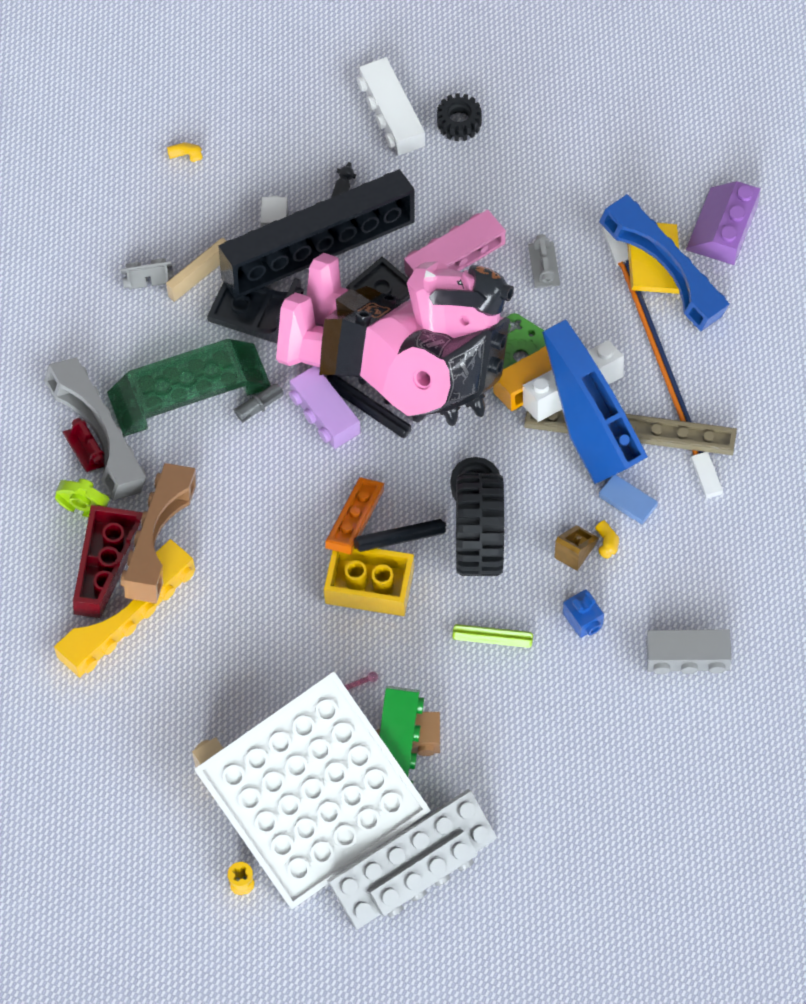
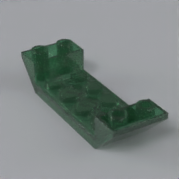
[107,339,271,437]

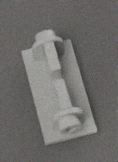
[528,234,560,288]
[121,258,174,290]

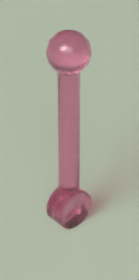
[344,671,378,690]

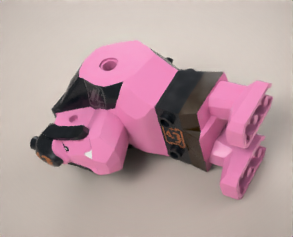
[276,253,514,426]

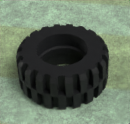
[456,473,504,576]

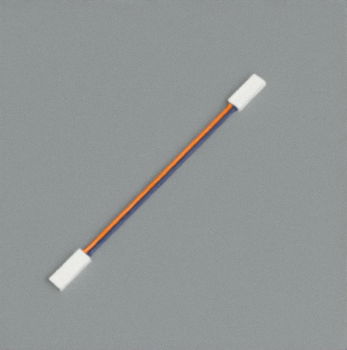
[602,227,723,499]

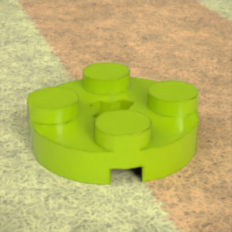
[55,479,110,517]

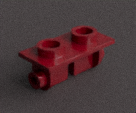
[62,418,105,473]

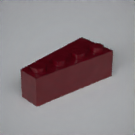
[73,505,143,618]

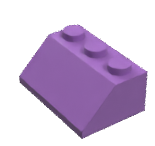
[686,181,761,265]

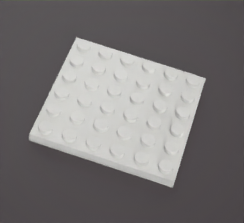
[194,671,431,909]

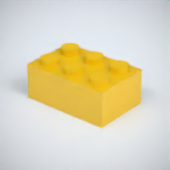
[324,548,415,616]

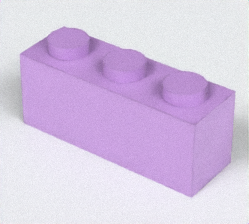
[289,366,361,449]

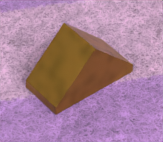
[555,525,599,571]

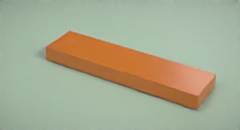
[325,477,385,555]

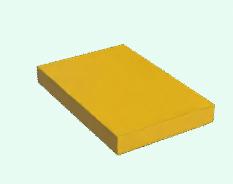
[627,223,680,294]

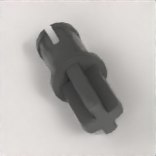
[233,384,284,423]

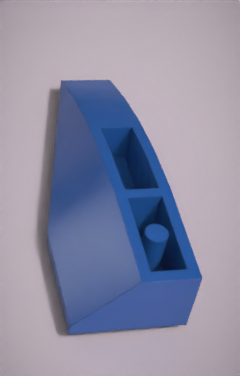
[542,319,648,484]

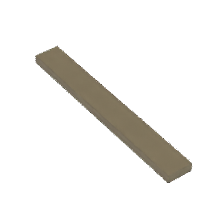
[524,410,737,456]

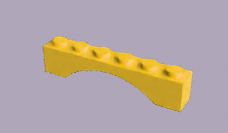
[54,539,195,678]

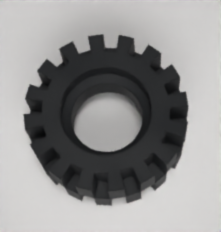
[437,93,482,141]

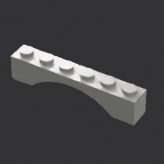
[44,357,146,501]

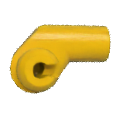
[166,142,203,162]
[595,520,619,559]

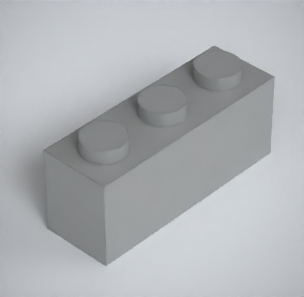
[646,629,732,674]

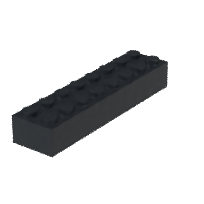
[218,169,415,299]

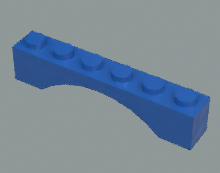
[599,194,730,332]

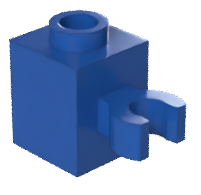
[562,589,604,638]

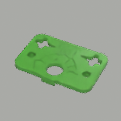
[503,313,546,369]

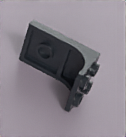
[207,278,304,343]

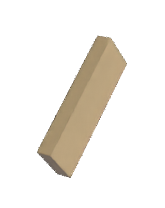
[166,238,226,302]

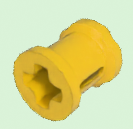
[228,862,255,895]

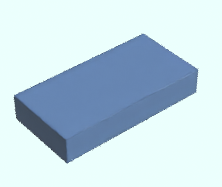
[599,474,658,525]

